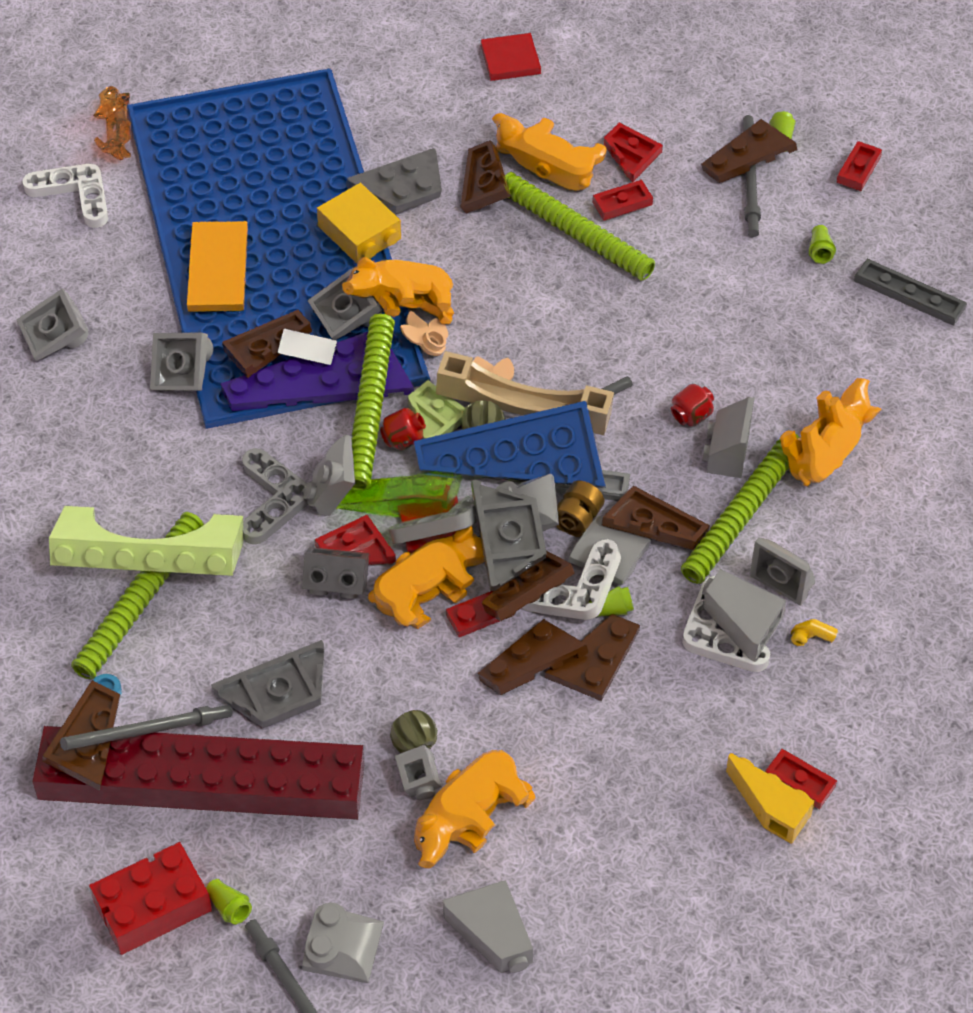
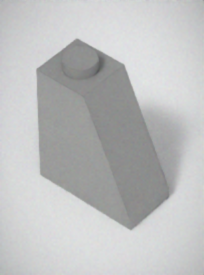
[702,569,786,662]
[442,880,533,973]

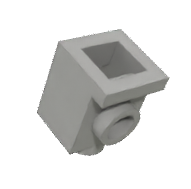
[395,745,442,800]

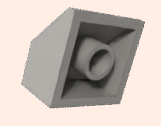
[702,397,754,478]

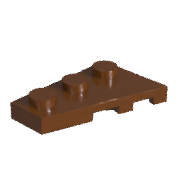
[701,119,798,183]
[460,140,511,214]
[222,310,312,378]
[601,485,710,550]
[481,550,575,621]
[545,614,640,701]
[478,619,588,695]
[42,680,120,791]

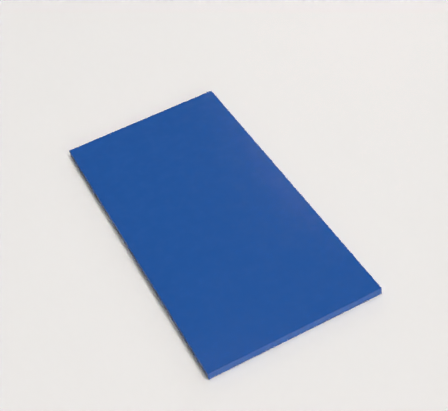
[126,68,430,429]

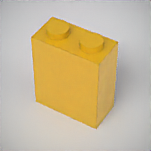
[317,182,401,263]

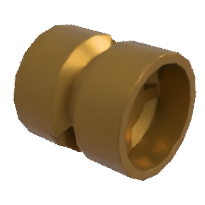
[556,480,605,537]

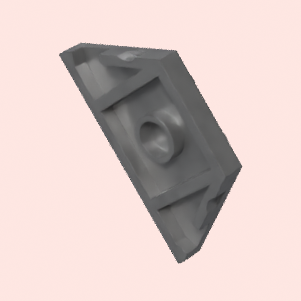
[346,148,442,214]
[471,480,547,591]
[211,640,324,728]

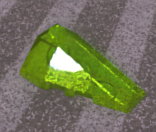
[336,472,462,518]

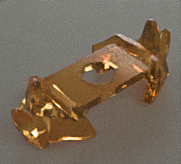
[93,86,131,161]

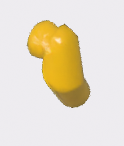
[791,619,838,646]

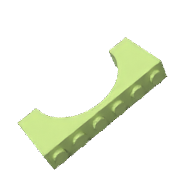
[49,506,244,576]

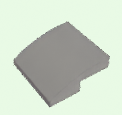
[568,515,651,585]

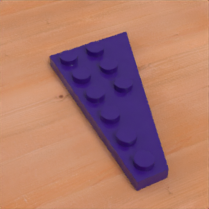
[221,332,414,411]

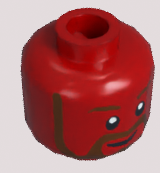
[670,384,714,427]
[380,408,426,451]

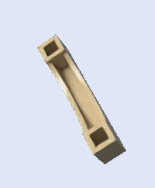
[436,351,614,435]

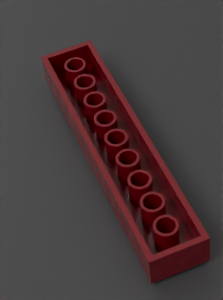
[32,726,365,820]

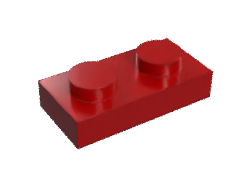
[836,141,883,191]
[592,179,653,221]
[446,591,500,638]
[765,748,837,810]

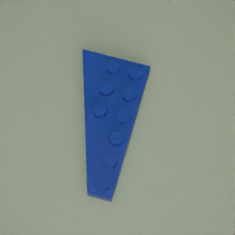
[414,401,606,488]

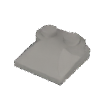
[308,268,382,340]
[17,288,88,361]
[150,332,213,391]
[304,435,355,516]
[496,474,559,532]
[750,538,815,606]
[302,903,384,983]

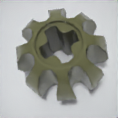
[461,400,505,429]
[390,710,438,753]

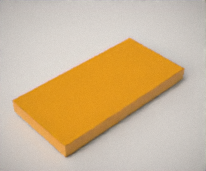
[187,221,248,312]

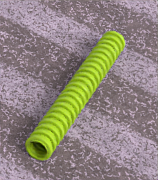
[505,172,655,281]
[351,314,395,490]
[681,434,800,584]
[71,512,204,680]

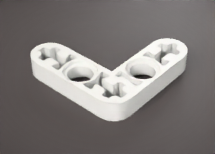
[22,164,108,228]
[522,539,621,620]
[682,576,770,672]

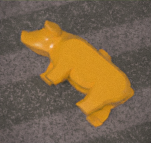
[492,113,606,191]
[342,257,454,324]
[780,378,882,486]
[368,526,485,629]
[414,750,536,869]

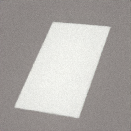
[277,329,337,365]

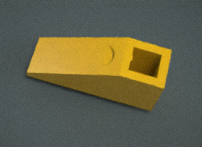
[726,753,814,844]

